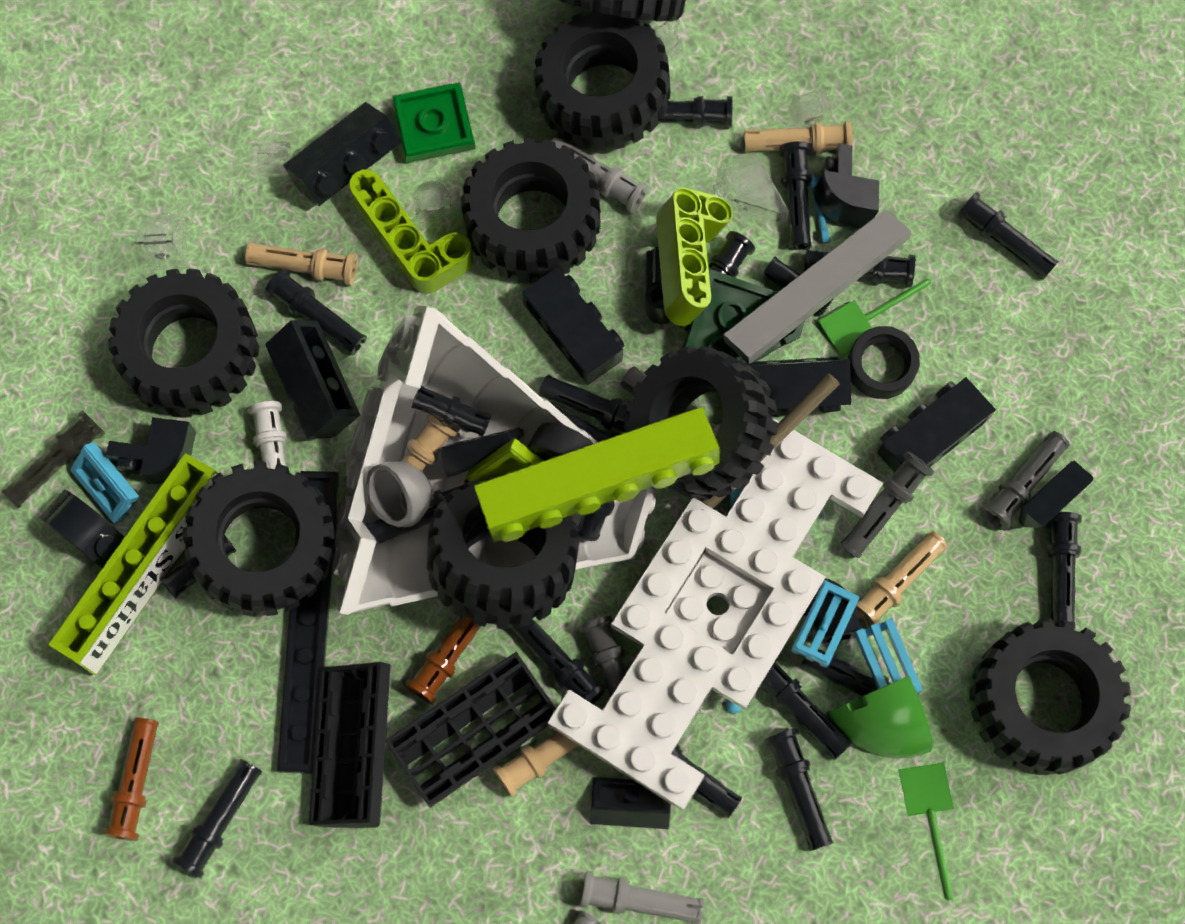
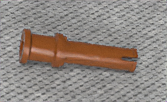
[404,616,481,705]
[102,717,159,841]

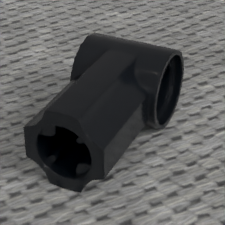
[645,247,671,325]

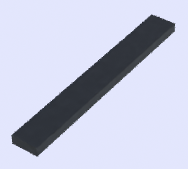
[277,471,339,774]

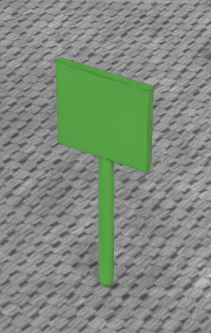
[818,279,931,356]
[898,762,954,901]

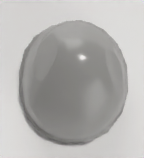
[366,461,432,527]

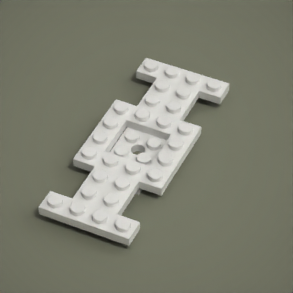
[548,417,883,811]

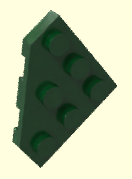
[682,269,805,362]

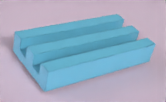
[70,442,139,524]
[791,580,860,668]
[855,618,923,694]

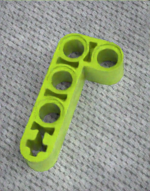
[350,169,473,294]
[656,187,733,326]

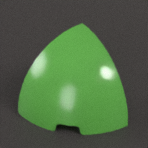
[826,676,933,759]

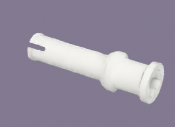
[248,401,287,516]

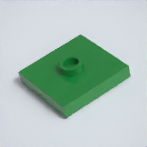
[392,82,476,163]

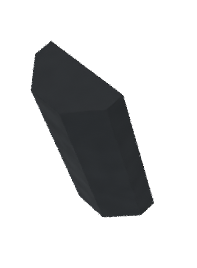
[386,651,556,808]
[308,662,391,828]

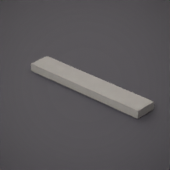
[724,209,911,364]

